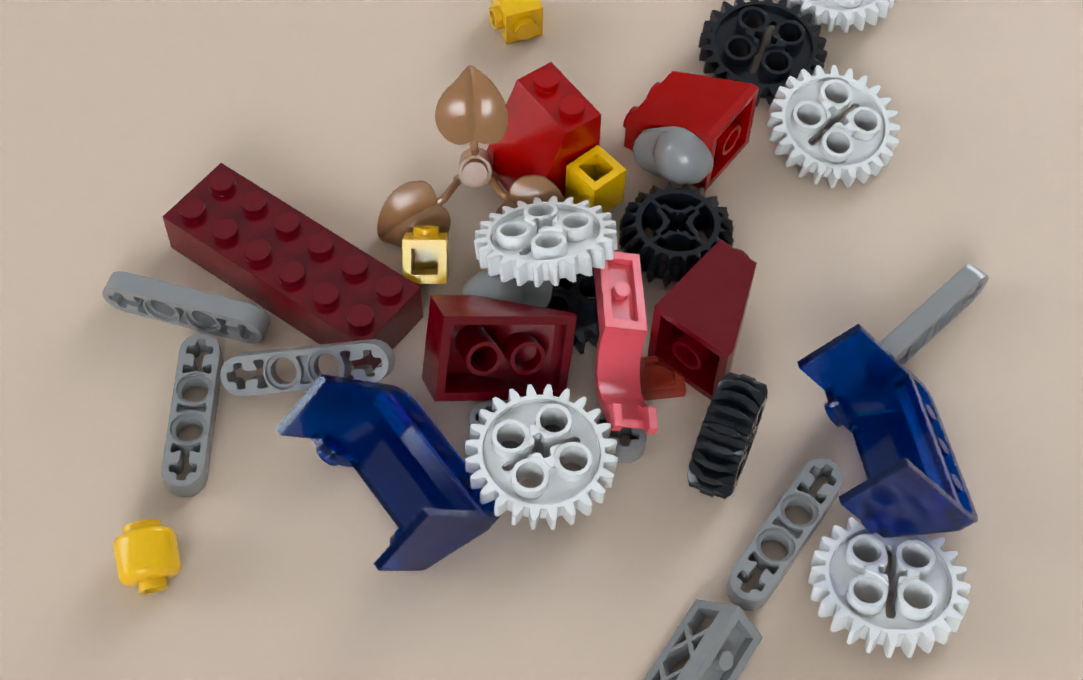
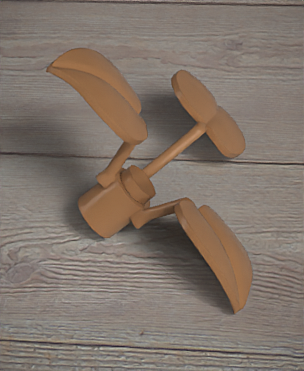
[377,65,565,247]

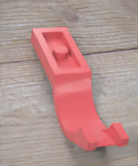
[593,251,658,435]

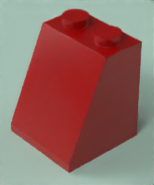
[487,62,601,198]
[623,71,759,192]

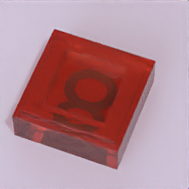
[640,354,686,401]

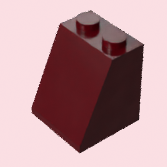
[648,239,757,400]

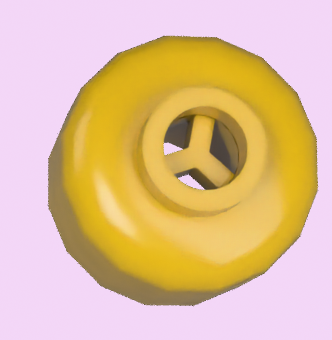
[113,519,182,595]

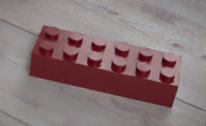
[162,163,423,370]

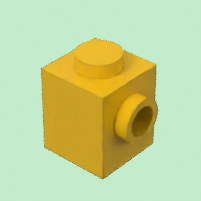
[489,0,543,44]
[565,145,626,213]
[402,225,449,284]

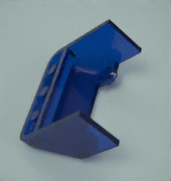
[797,323,978,538]
[276,374,501,571]

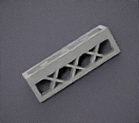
[644,599,763,680]

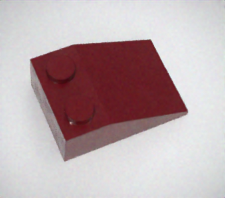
[422,295,577,401]

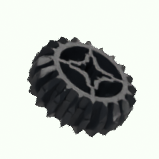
[619,181,734,289]
[687,372,768,499]

